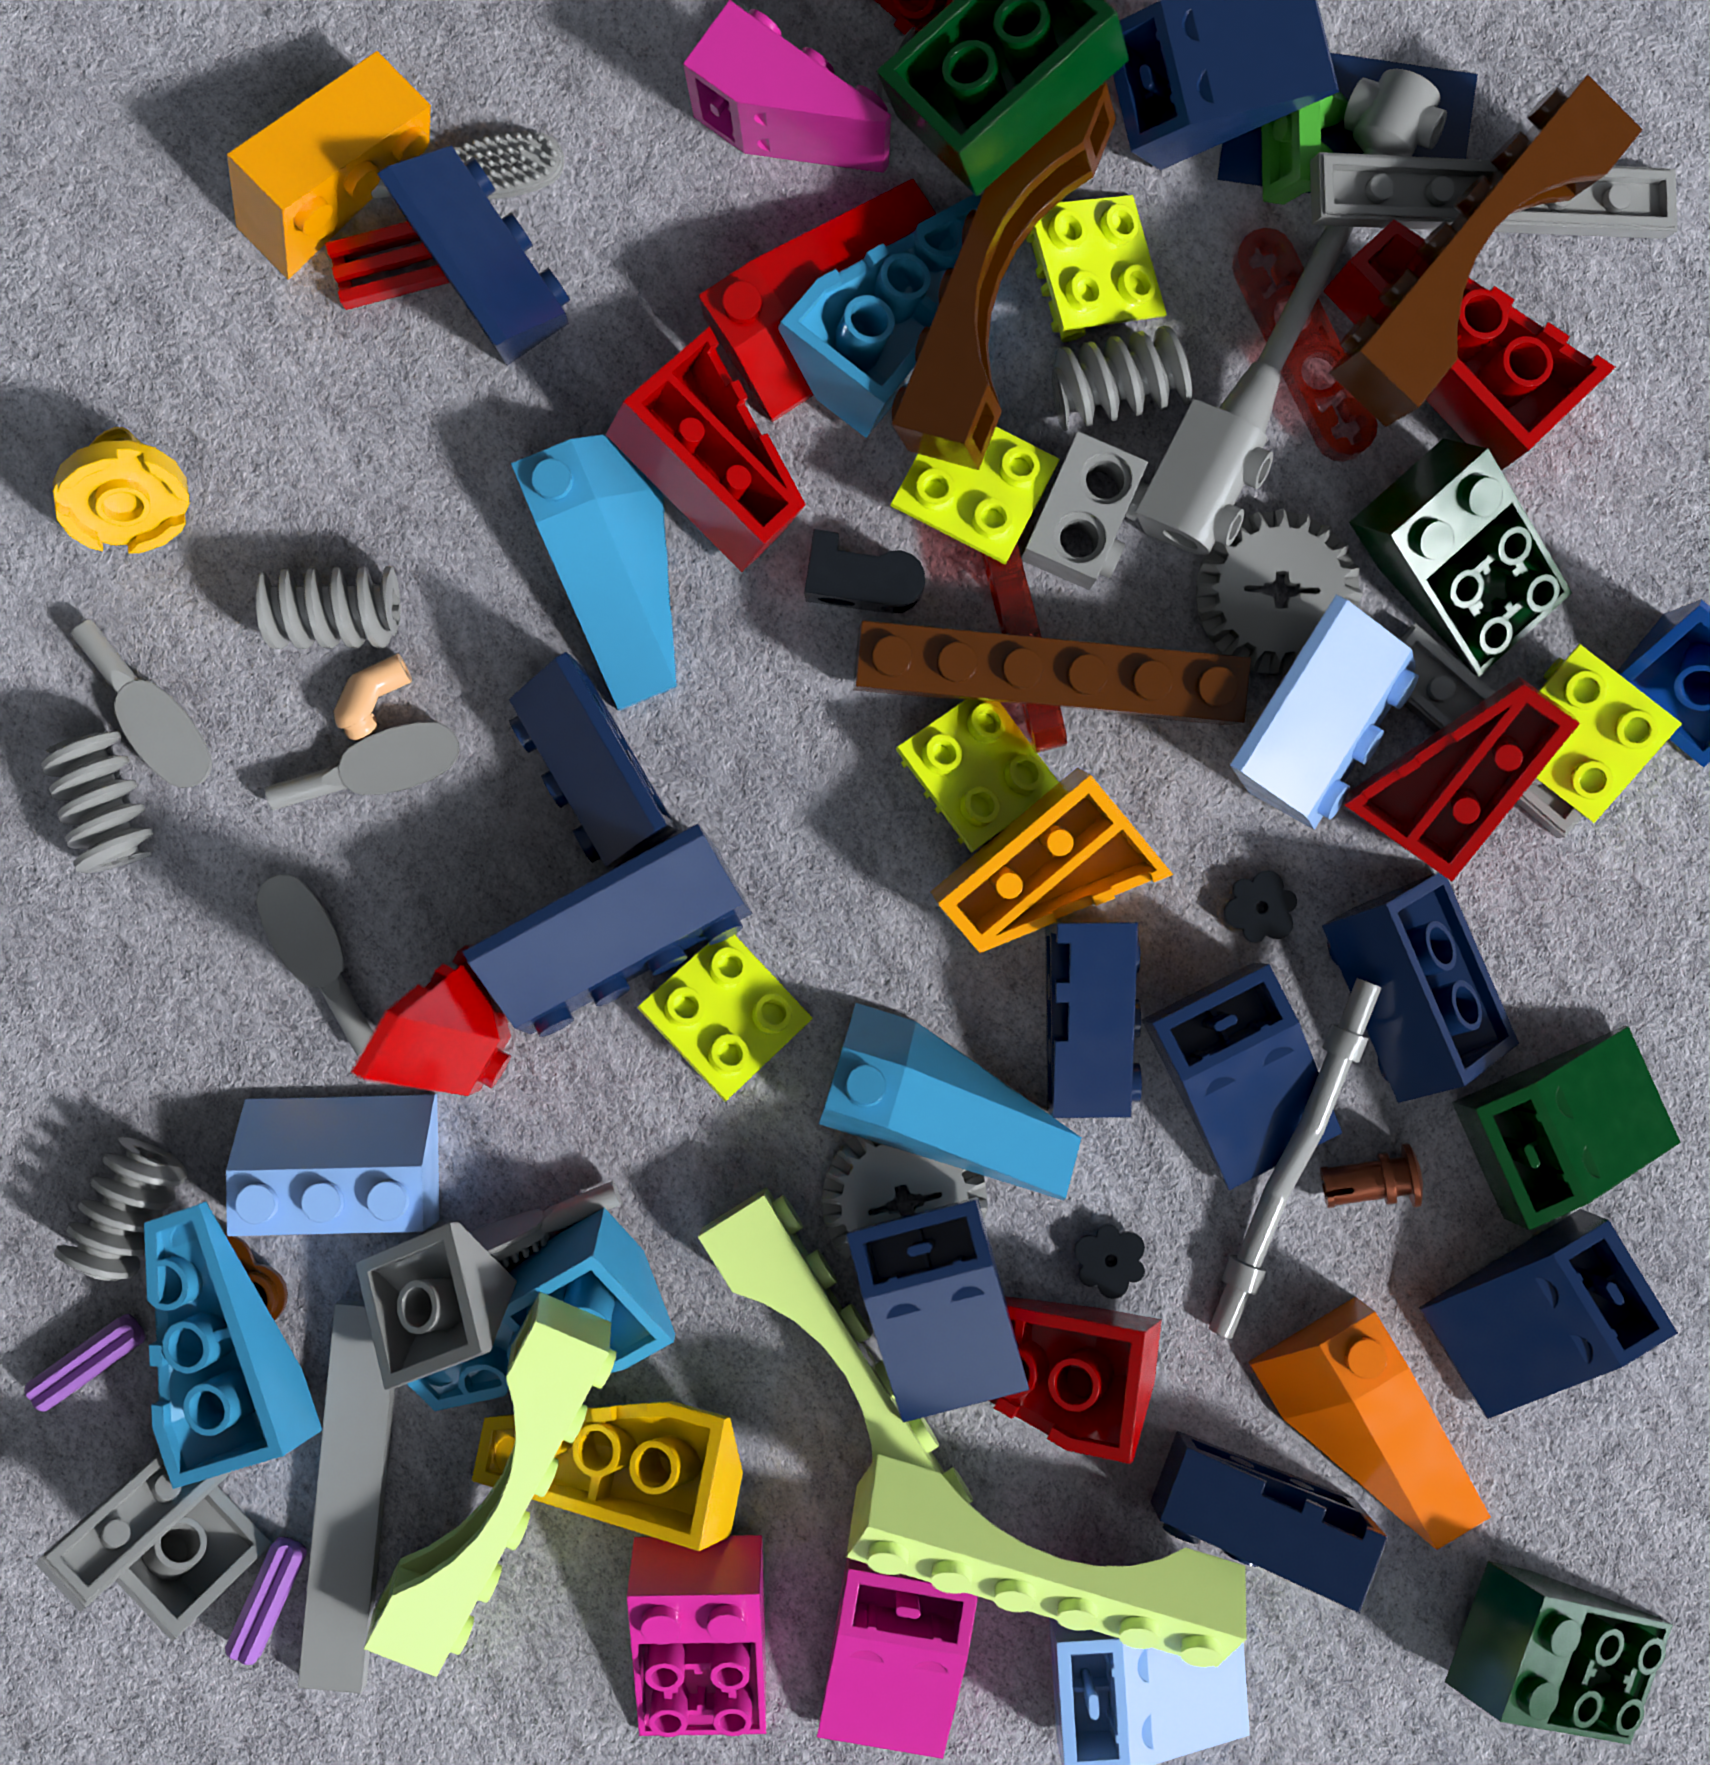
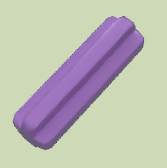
[24,1314,145,1412]
[225,1537,307,1665]

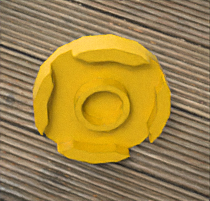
[52,427,190,554]

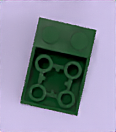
[1349,438,1572,676]
[1452,1026,1681,1230]
[1445,1561,1673,1745]

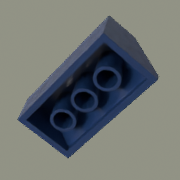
[463,824,753,1037]

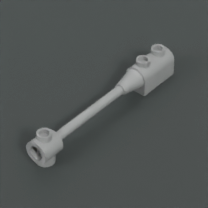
[1135,69,1447,555]

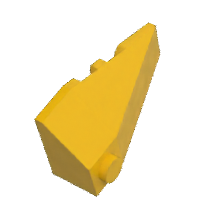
[472,1401,743,1551]

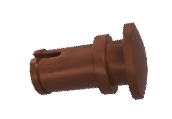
[1320,1143,1423,1208]

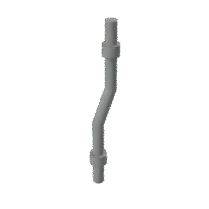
[1209,978,1382,1339]

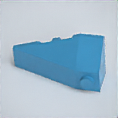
[778,194,982,438]
[144,1202,322,1489]
[407,1207,675,1411]

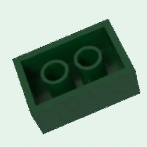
[876,0,1129,197]

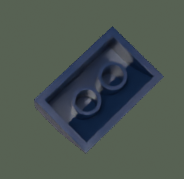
[377,145,570,366]
[509,652,679,868]
[1322,872,1519,1103]

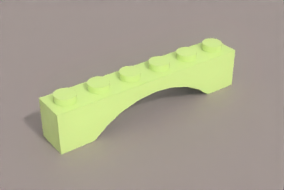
[698,1187,973,1504]
[364,1292,617,1677]
[846,1454,1247,1667]

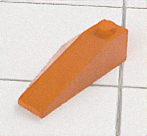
[1248,1297,1491,1550]

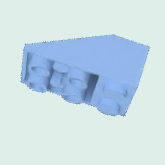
[1049,1618,1249,1765]

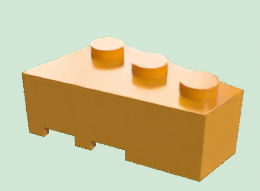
[227,51,431,280]
[930,768,1173,953]

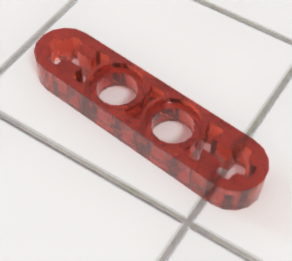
[1232,227,1378,462]
[980,543,1067,753]

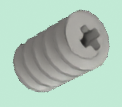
[1052,326,1192,431]
[256,566,401,649]
[41,731,153,873]
[54,1136,188,1281]

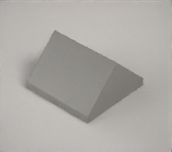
[355,1222,517,1390]
[115,1486,272,1641]

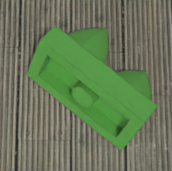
[1261,92,1349,205]

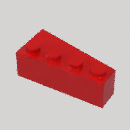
[1323,219,1616,471]

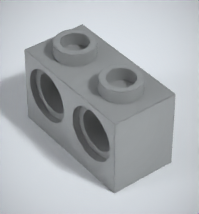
[1021,431,1149,590]

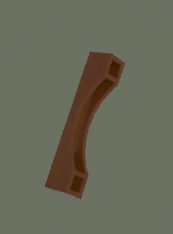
[1329,75,1643,427]
[891,82,1116,470]
[853,621,1251,725]

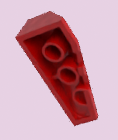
[698,178,936,422]
[351,944,511,1096]
[989,1296,1162,1464]

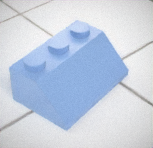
[1230,594,1419,830]
[226,1094,440,1236]

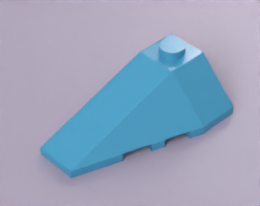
[511,434,677,711]
[819,1003,1082,1200]

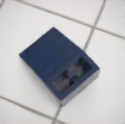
[1113,0,1340,170]
[1141,962,1342,1190]
[846,1197,1029,1423]
[1418,1209,1678,1419]

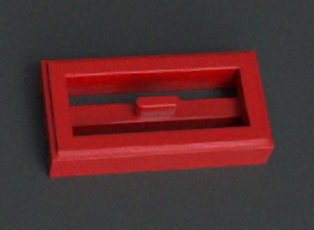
[325,221,450,310]

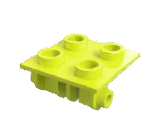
[1026,195,1167,342]
[890,427,1060,565]
[1537,644,1682,823]
[895,699,1059,853]
[637,935,813,1102]

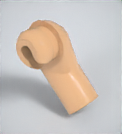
[333,654,412,741]

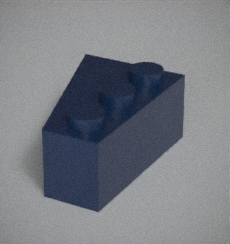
[1045,923,1142,1118]
[1150,1431,1388,1614]

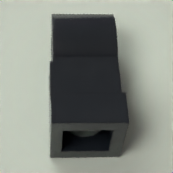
[804,529,925,614]

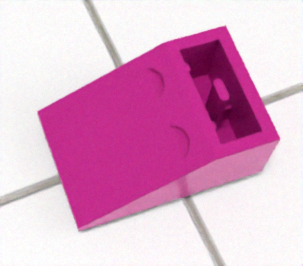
[683,0,891,173]
[627,1535,767,1737]
[817,1558,978,1759]

